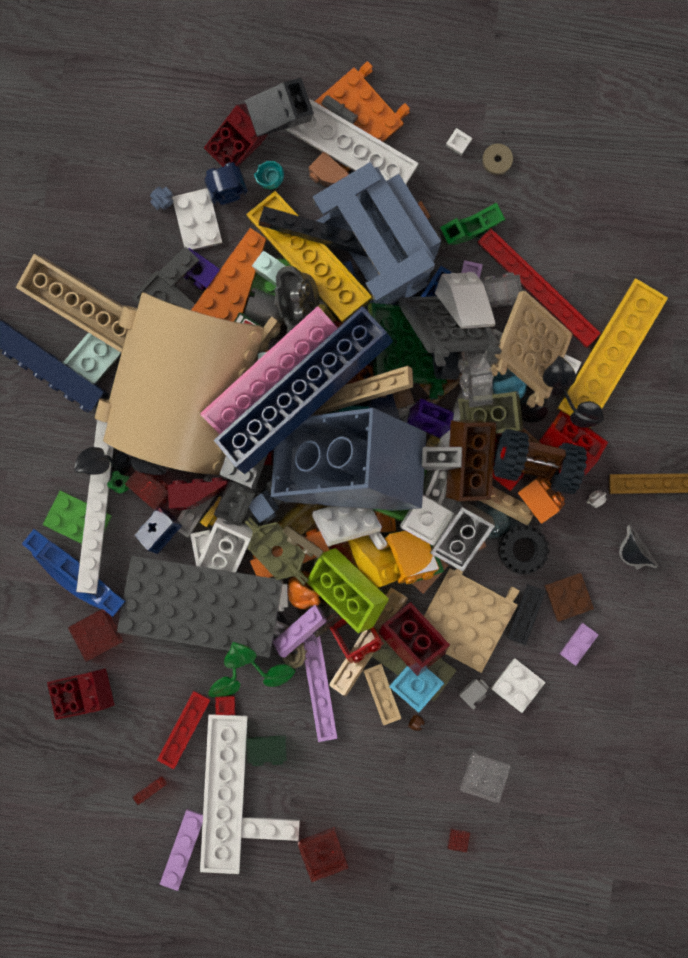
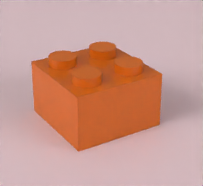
[518,476,565,524]

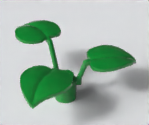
[208,642,296,698]

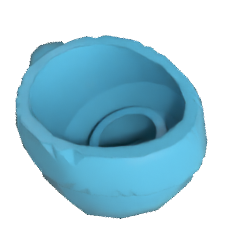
[491,369,527,399]

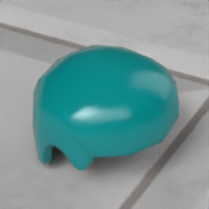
[254,161,284,190]

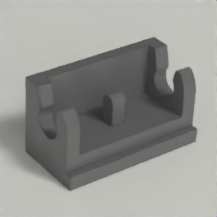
[214,482,255,526]

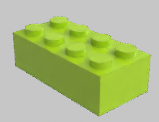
[306,548,389,634]

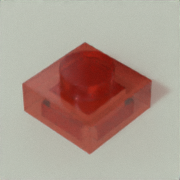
[447,829,470,853]

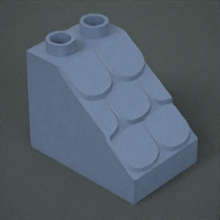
[271,408,426,511]

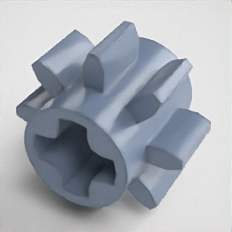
[150,186,173,210]

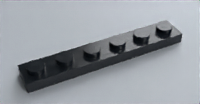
[258,206,368,257]

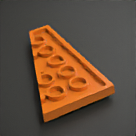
[192,228,266,322]

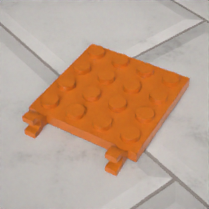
[314,61,410,173]

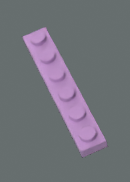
[302,630,337,742]

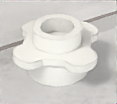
[586,490,607,508]

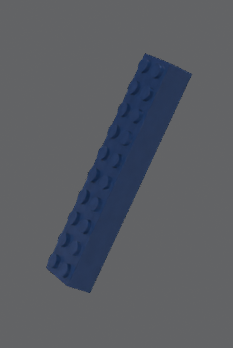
[214,306,393,474]

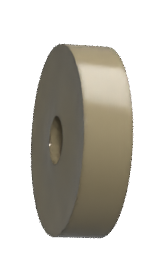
[482,144,513,175]

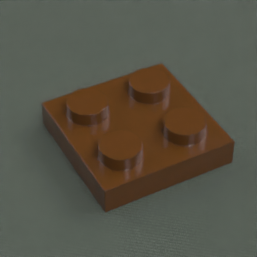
[544,573,594,622]

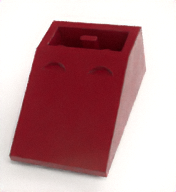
[204,104,269,167]
[168,477,228,511]
[47,668,115,720]

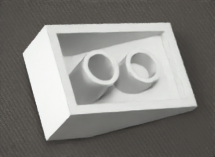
[435,272,496,329]
[197,518,253,572]

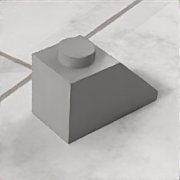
[422,447,462,470]

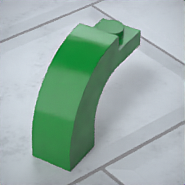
[440,202,506,245]

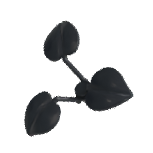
[520,356,604,428]
[74,447,166,475]

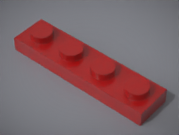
[157,690,211,769]

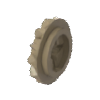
[282,643,307,668]

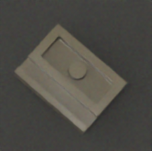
[283,525,323,558]

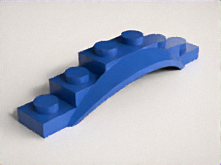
[22,529,126,617]

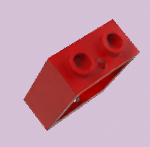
[326,613,384,664]

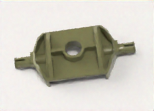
[245,517,309,585]

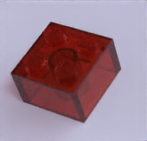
[125,471,169,510]
[68,609,124,662]
[298,827,349,882]

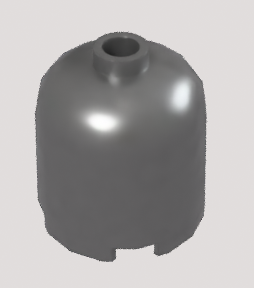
[244,288,285,327]

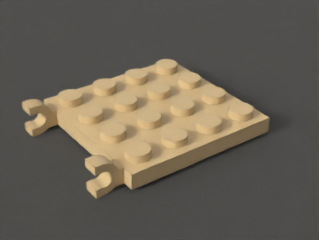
[489,291,573,408]
[424,568,520,673]

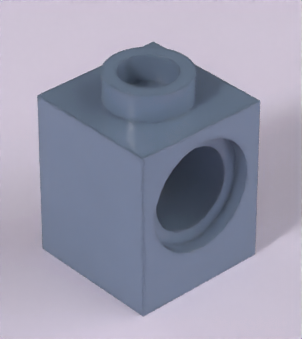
[249,490,279,523]

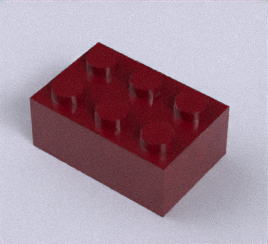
[378,602,450,677]

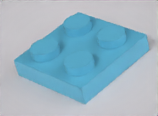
[389,666,444,713]

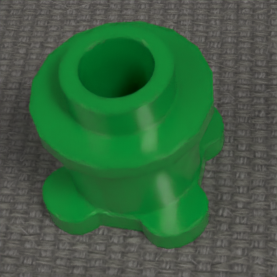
[107,471,130,494]

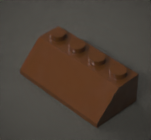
[446,420,496,501]

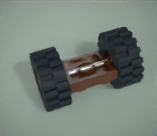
[493,429,587,495]

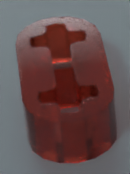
[132,776,168,805]

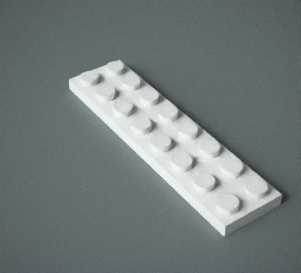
[284,99,418,184]
[200,714,248,874]

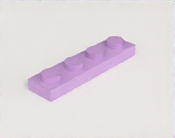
[160,809,203,891]

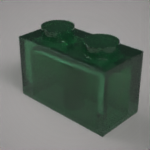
[246,735,287,766]

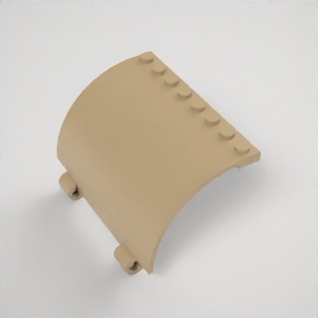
[94,292,264,475]

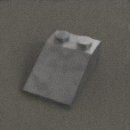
[430,501,495,571]

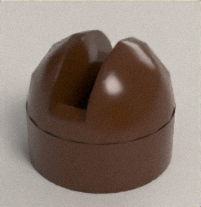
[408,714,425,731]

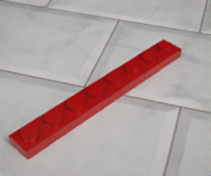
[477,229,601,348]

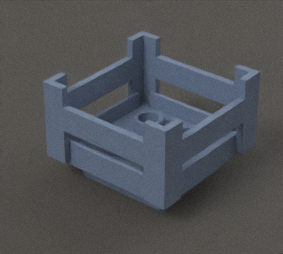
[312,162,441,312]

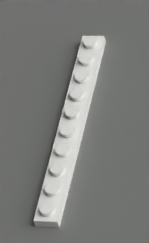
[76,420,114,594]

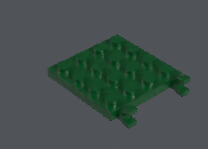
[368,303,447,400]

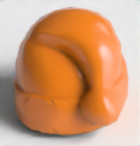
[287,571,320,609]

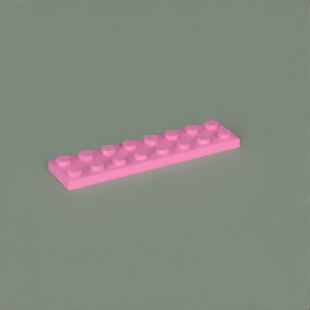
[200,306,338,434]

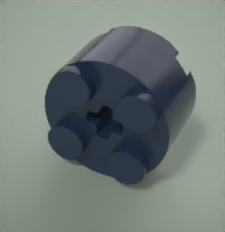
[204,162,248,205]

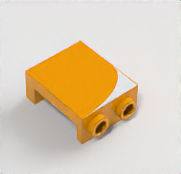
[385,530,439,584]

